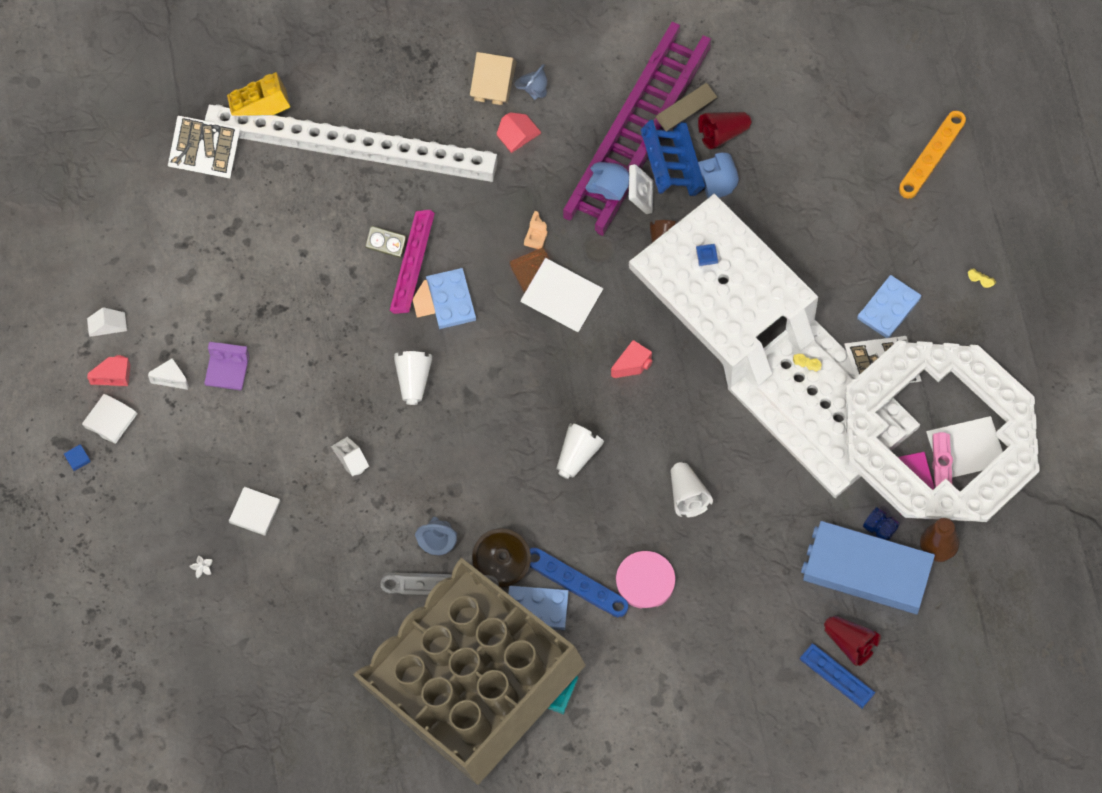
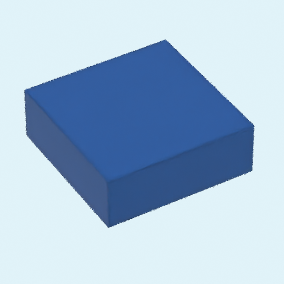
[696,244,718,266]
[64,444,91,471]

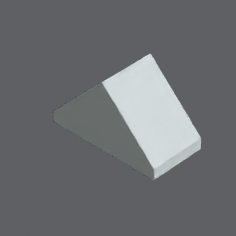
[87,308,127,337]
[148,359,189,390]

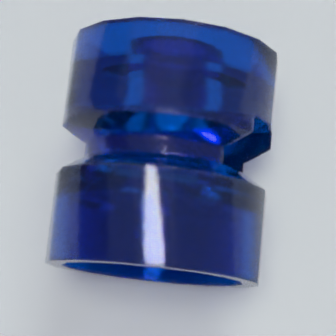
[863,507,900,541]

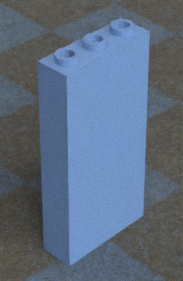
[801,521,935,614]

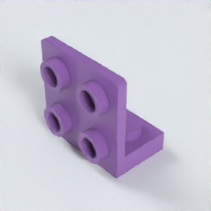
[204,342,249,390]

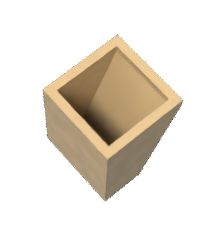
[470,52,517,105]

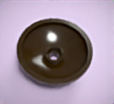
[472,528,531,587]

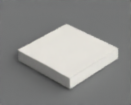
[629,164,653,214]
[229,487,280,536]

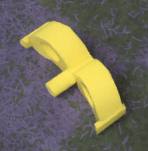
[968,268,996,288]
[793,354,822,372]

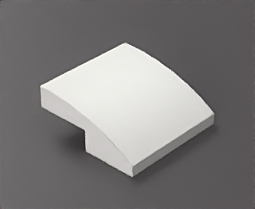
[82,394,138,444]

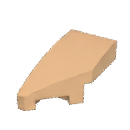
[524,211,548,250]
[412,280,435,318]

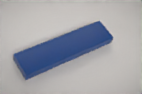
[800,643,875,709]

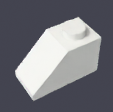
[331,437,369,476]

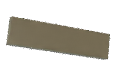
[656,83,717,132]

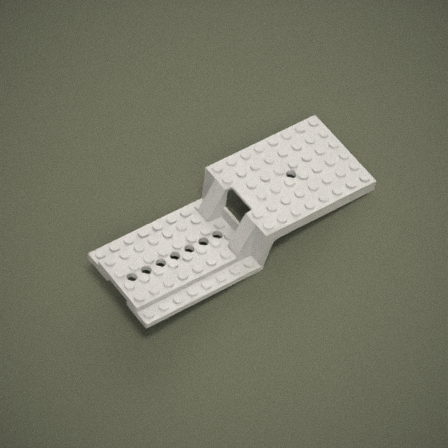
[629,194,920,498]

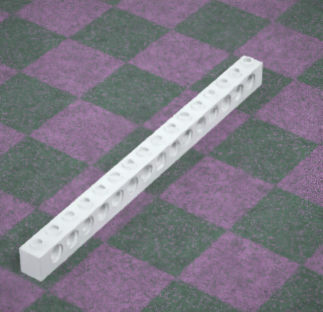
[205,105,497,182]

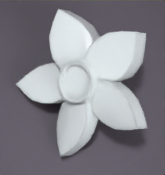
[189,556,213,578]

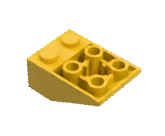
[227,72,290,116]

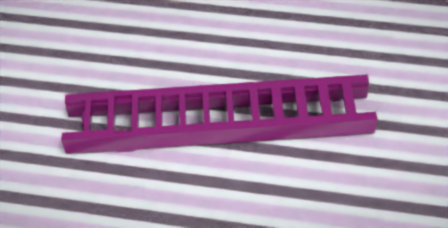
[563,22,711,236]

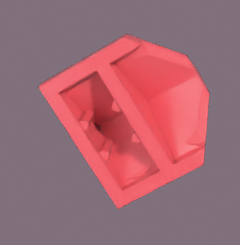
[497,112,541,153]

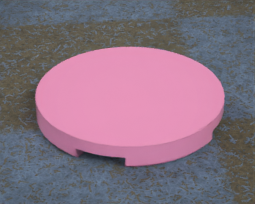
[616,551,675,609]

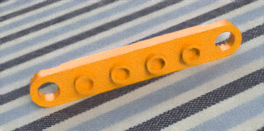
[899,111,966,199]

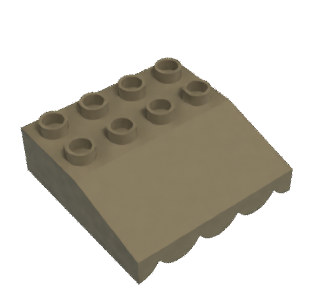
[353,558,586,785]

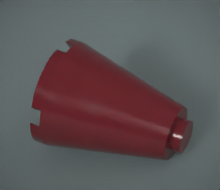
[698,112,752,149]
[824,615,881,666]

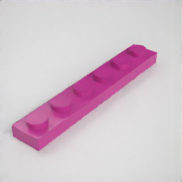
[390,210,435,314]

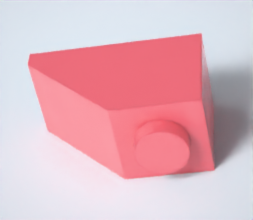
[611,340,653,378]
[87,355,131,386]

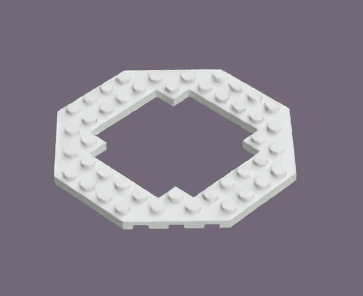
[845,340,1040,522]

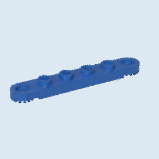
[529,548,628,618]

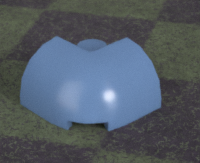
[698,153,739,198]
[585,162,629,201]

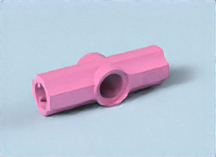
[932,432,953,488]

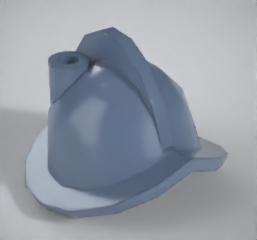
[514,64,547,100]
[415,517,457,555]

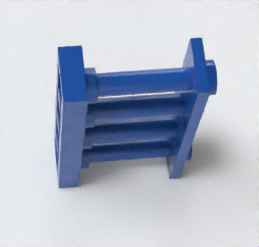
[640,120,705,196]

